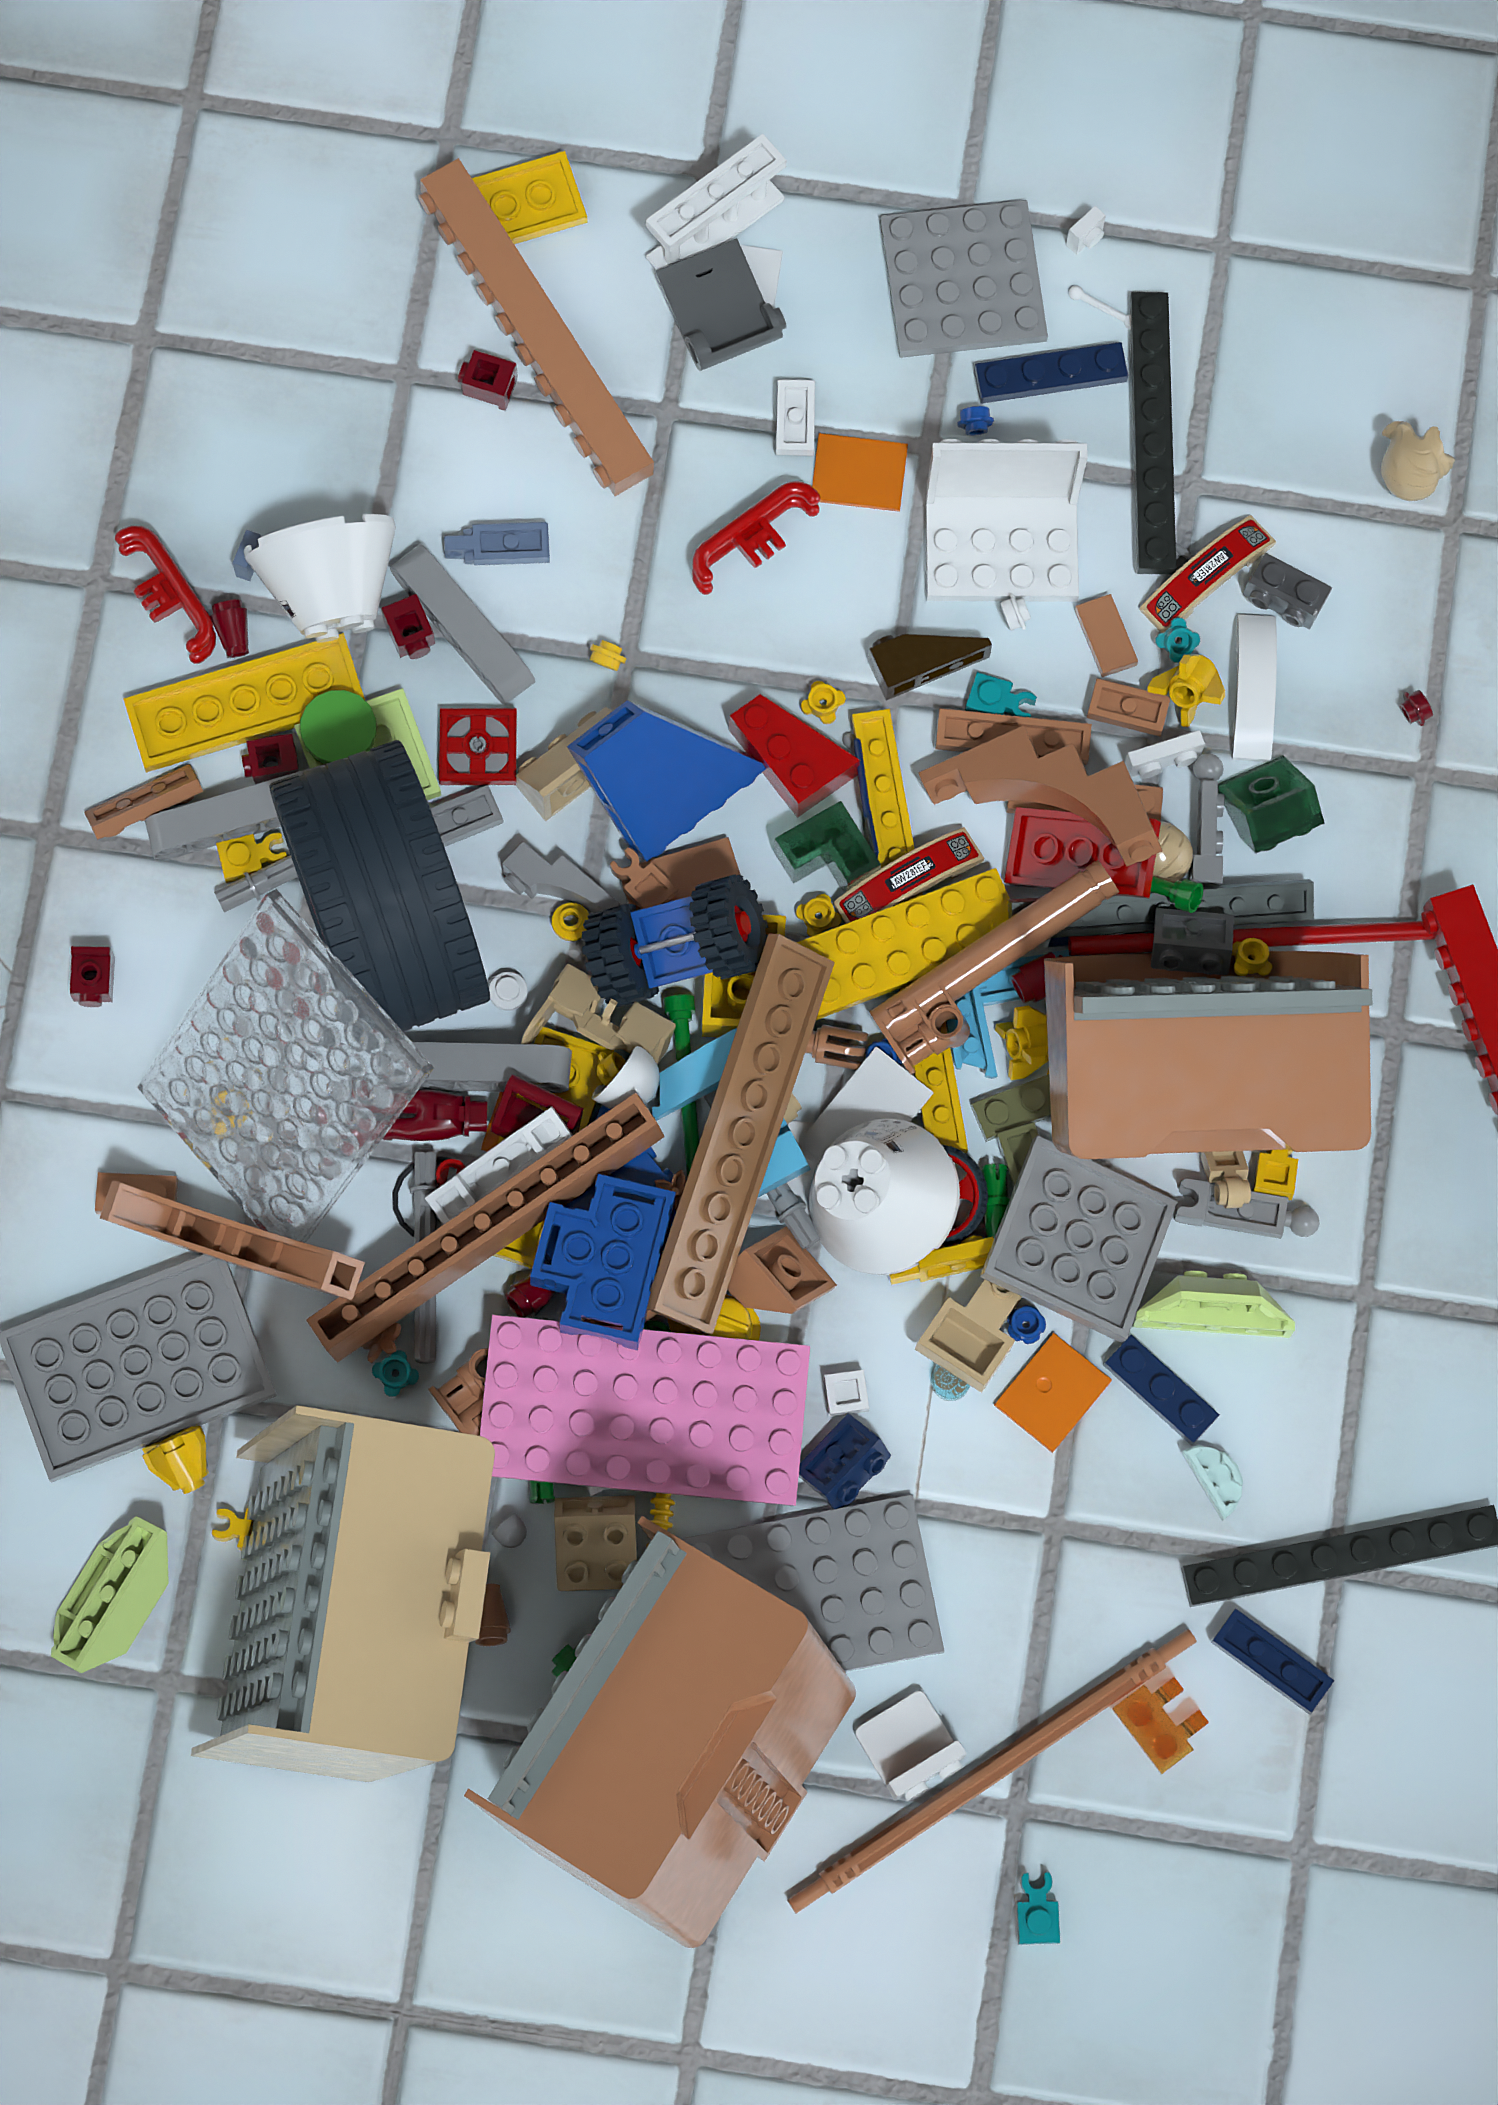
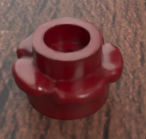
[1400,690,1433,726]

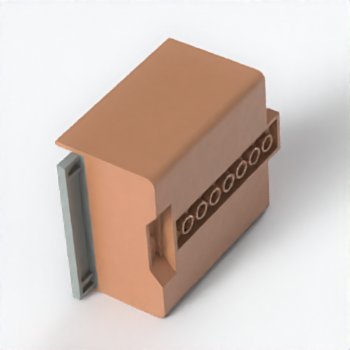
[464,1516,856,1948]

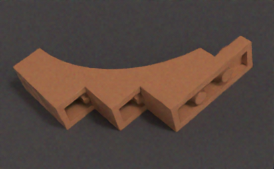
[919,726,1163,867]

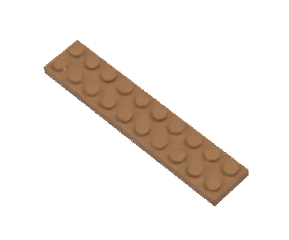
[647,933,835,1334]

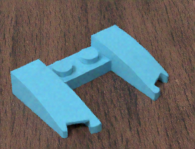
[945,949,1085,1079]
[652,1028,811,1198]

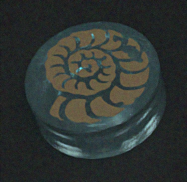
[931,1365,970,1401]

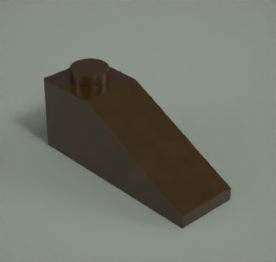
[868,634,992,701]

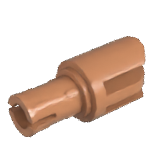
[805,1024,868,1070]

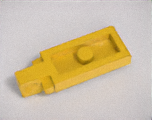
[888,1236,994,1285]

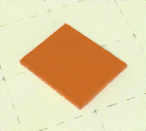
[812,433,908,512]
[994,1333,1112,1453]

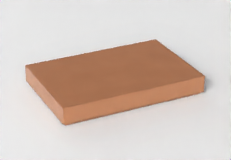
[620,837,741,909]

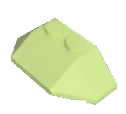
[1132,1271,1295,1338]
[51,1516,169,1673]

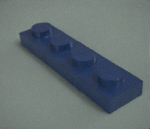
[974,342,1128,404]

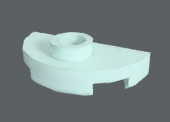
[1182,1445,1243,1521]

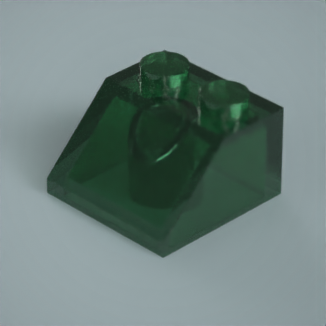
[1218,755,1325,853]

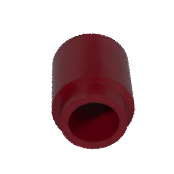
[1010,951,1063,1004]

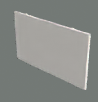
[798,1046,934,1160]

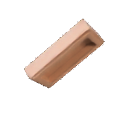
[1075,594,1138,677]

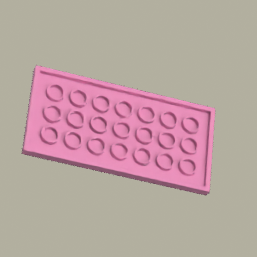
[480,1315,810,1506]

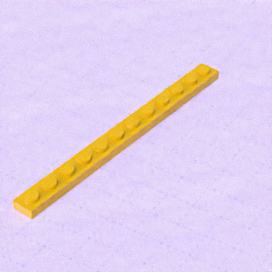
[852,709,968,1153]

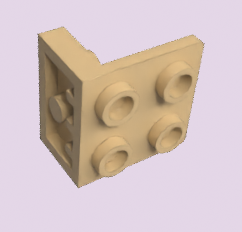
[554,1495,637,1591]

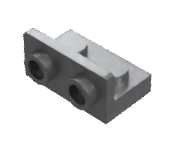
[1243,553,1333,630]
[1151,908,1234,975]

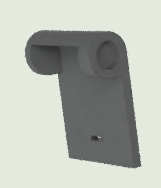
[655,238,786,371]

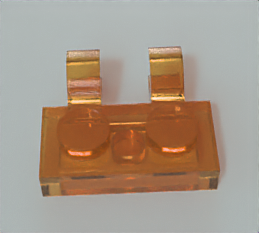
[1112,1677,1209,1775]

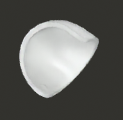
[592,1046,660,1109]

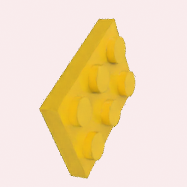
[472,151,588,244]

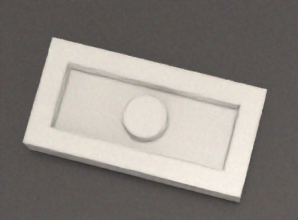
[776,380,815,456]
[1125,730,1205,779]

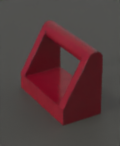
[491,1074,584,1139]

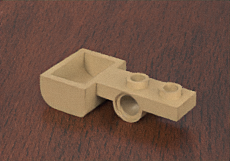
[915,1279,1022,1393]

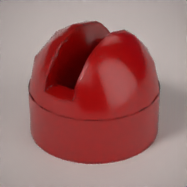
[436,1159,466,1187]

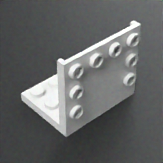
[925,439,1088,602]

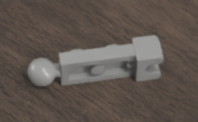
[1189,753,1224,886]
[1174,1178,1320,1239]

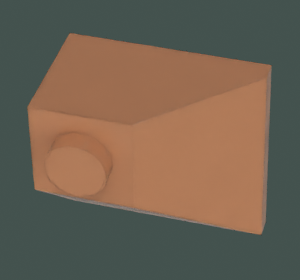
[728,1227,837,1314]

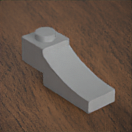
[502,842,620,913]

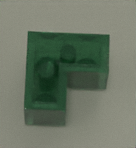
[774,801,881,893]

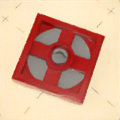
[439,708,517,785]

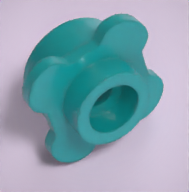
[1155,617,1200,663]
[372,1350,419,1397]

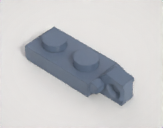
[444,522,550,565]

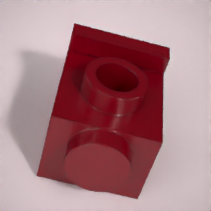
[458,350,518,411]
[381,594,435,659]
[242,733,300,784]
[70,946,115,1007]

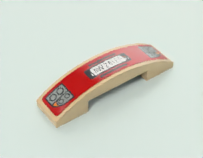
[1139,515,1276,633]
[833,827,985,924]

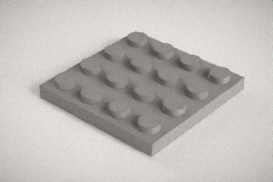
[880,200,1048,358]
[980,1135,1178,1343]

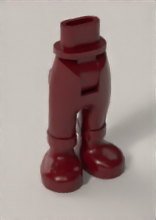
[353,1076,488,1148]

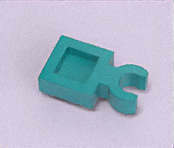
[965,672,1037,718]
[1016,1872,1060,1945]

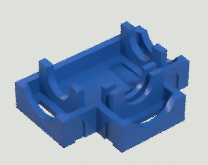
[530,1174,676,1351]

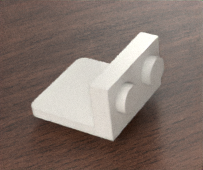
[855,1691,967,1801]

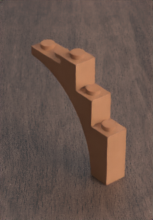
[100,1180,365,1300]

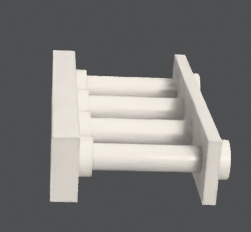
[646,134,787,270]

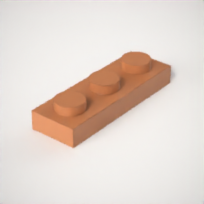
[84,764,203,840]

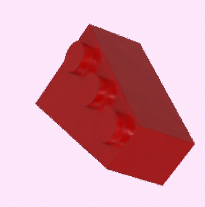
[729,694,860,818]

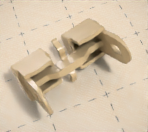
[521,964,676,1064]

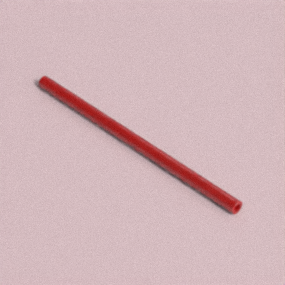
[1068,921,1435,956]

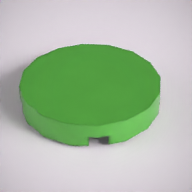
[300,690,377,764]

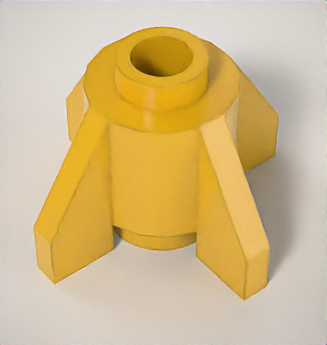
[1148,654,1225,727]
[995,1005,1049,1080]
[142,1426,209,1494]

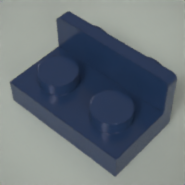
[799,1413,891,1509]

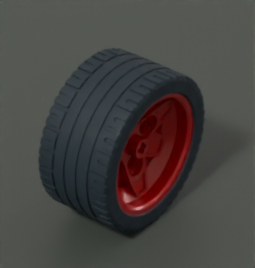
[269,740,490,1045]

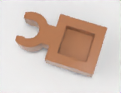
[610,848,678,910]

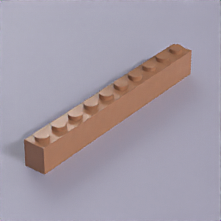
[418,158,654,496]
[306,1093,665,1363]

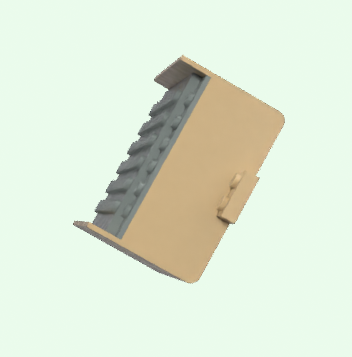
[191,1405,495,1782]

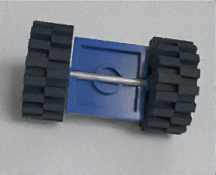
[582,874,768,1007]

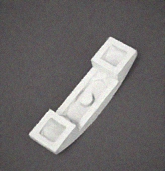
[1232,614,1277,762]
[425,1106,573,1224]

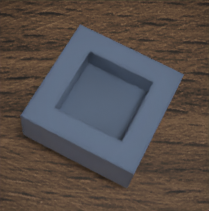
[232,530,261,581]

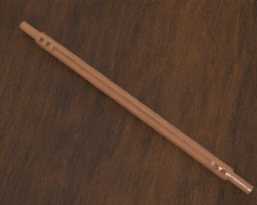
[787,1629,1197,1914]

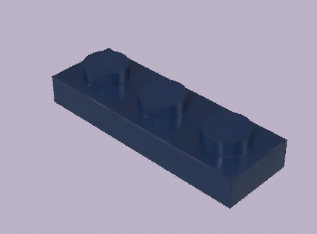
[1103,1335,1220,1446]
[1211,1608,1335,1715]

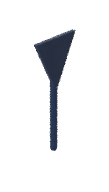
[853,738,879,870]

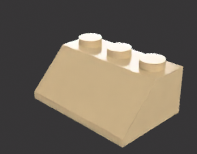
[516,707,612,821]

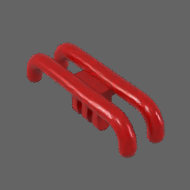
[692,481,821,595]
[115,526,216,664]

